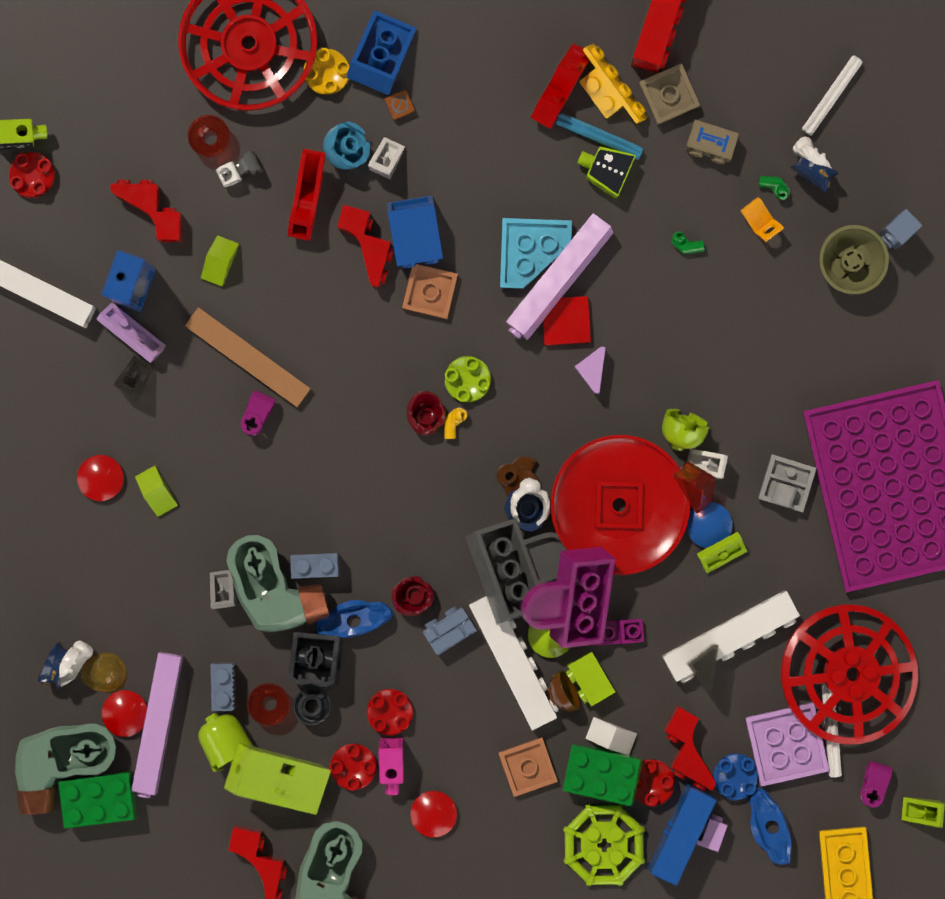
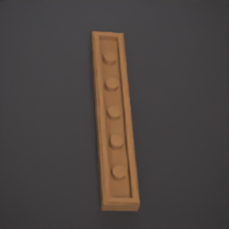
[185,307,311,408]

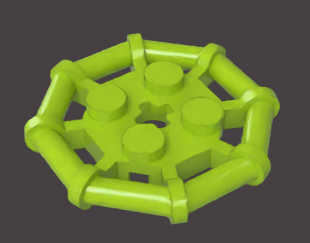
[563,804,646,887]

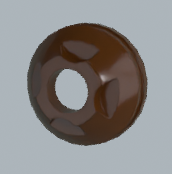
[547,670,580,712]

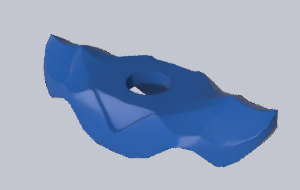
[315,600,393,638]
[750,788,792,865]

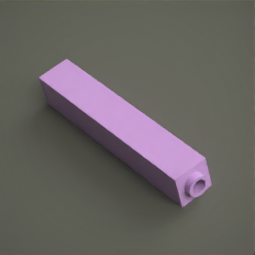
[506,213,614,340]
[132,652,184,798]

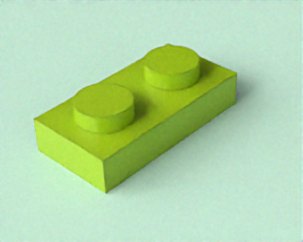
[697,532,747,573]

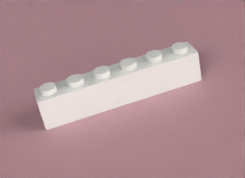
[662,591,800,683]
[469,596,559,730]

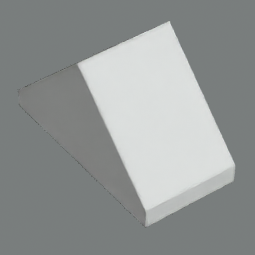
[368,137,405,180]
[685,449,728,479]
[585,717,637,755]

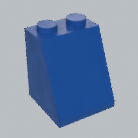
[387,195,443,268]

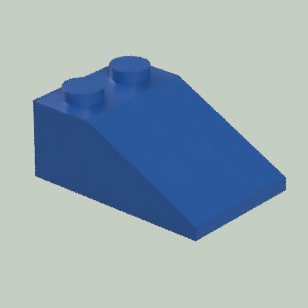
[346,10,417,95]

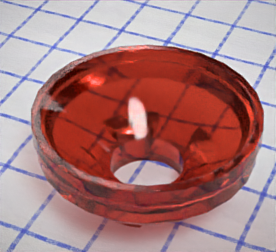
[188,115,230,157]
[247,683,290,726]

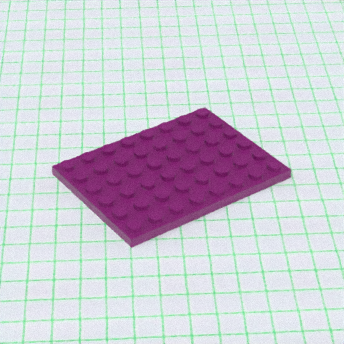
[802,380,945,592]

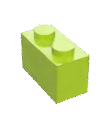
[566,651,615,706]

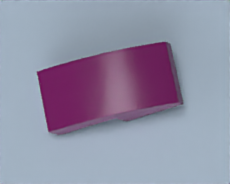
[594,618,644,646]

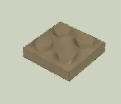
[639,63,700,125]

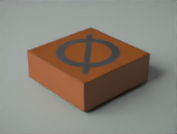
[385,89,415,121]

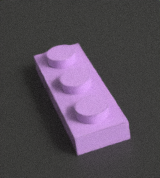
[96,303,166,363]

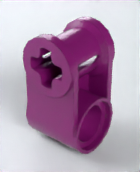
[240,390,276,436]
[860,761,893,807]

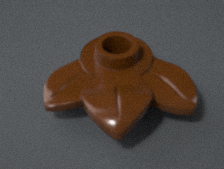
[497,456,541,496]

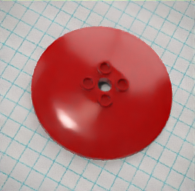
[550,435,690,575]

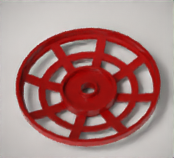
[178,0,317,111]
[780,604,918,744]

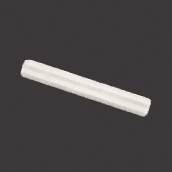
[802,56,862,136]
[822,685,842,777]

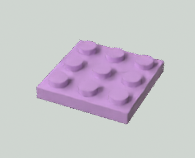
[745,702,829,786]

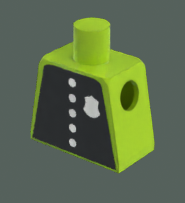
[0,119,48,151]
[577,147,636,199]

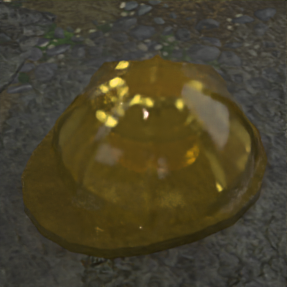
[81,653,126,692]

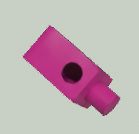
[379,738,404,795]

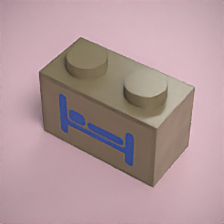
[685,120,739,165]

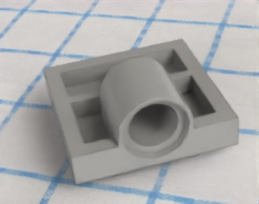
[758,454,816,512]

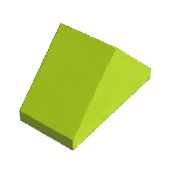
[201,235,239,287]
[135,465,178,517]
[901,797,945,827]

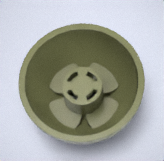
[819,225,889,294]

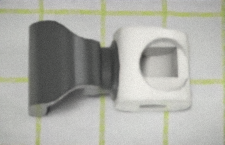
[216,151,263,187]

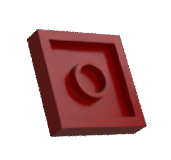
[543,296,591,346]

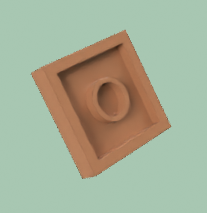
[402,264,458,319]
[498,737,558,797]

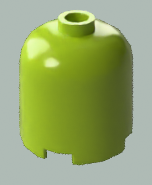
[198,713,253,772]

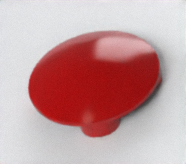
[9,152,55,198]
[77,455,124,501]
[367,689,413,735]
[102,690,147,737]
[330,743,377,791]
[635,759,675,806]
[411,791,457,838]

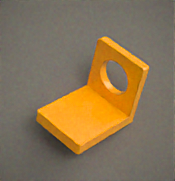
[740,197,784,242]

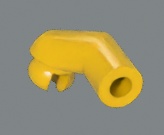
[444,408,467,439]

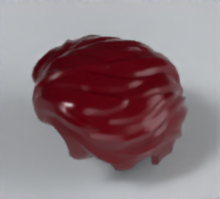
[407,391,445,435]
[391,576,434,616]

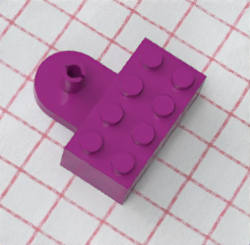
[521,547,615,648]

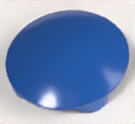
[686,502,733,548]
[713,753,758,800]

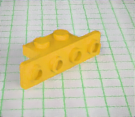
[579,44,648,124]

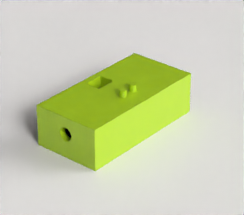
[224,743,331,815]

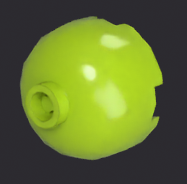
[662,409,709,451]

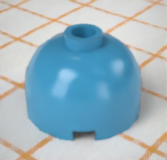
[323,121,370,170]

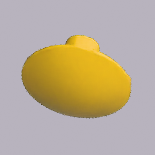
[304,48,349,95]

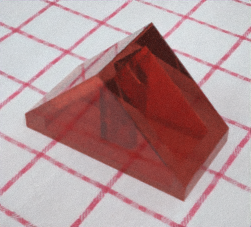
[673,462,716,513]

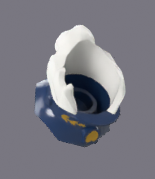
[790,137,838,192]
[504,478,551,532]
[37,641,93,690]

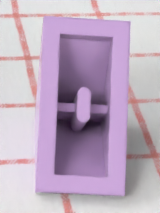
[574,347,606,394]

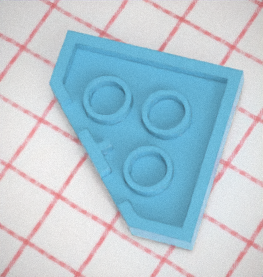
[500,218,572,289]

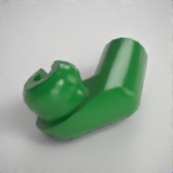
[759,176,790,200]
[671,231,704,254]

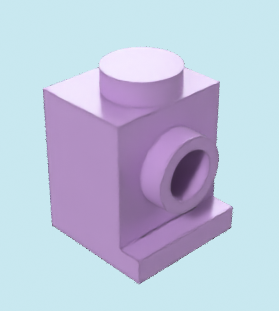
[696,813,727,852]

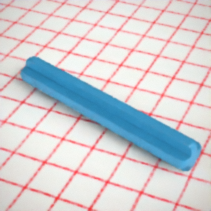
[556,113,643,159]

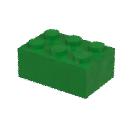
[563,743,643,806]
[58,770,138,829]

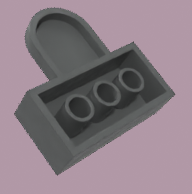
[465,518,567,625]

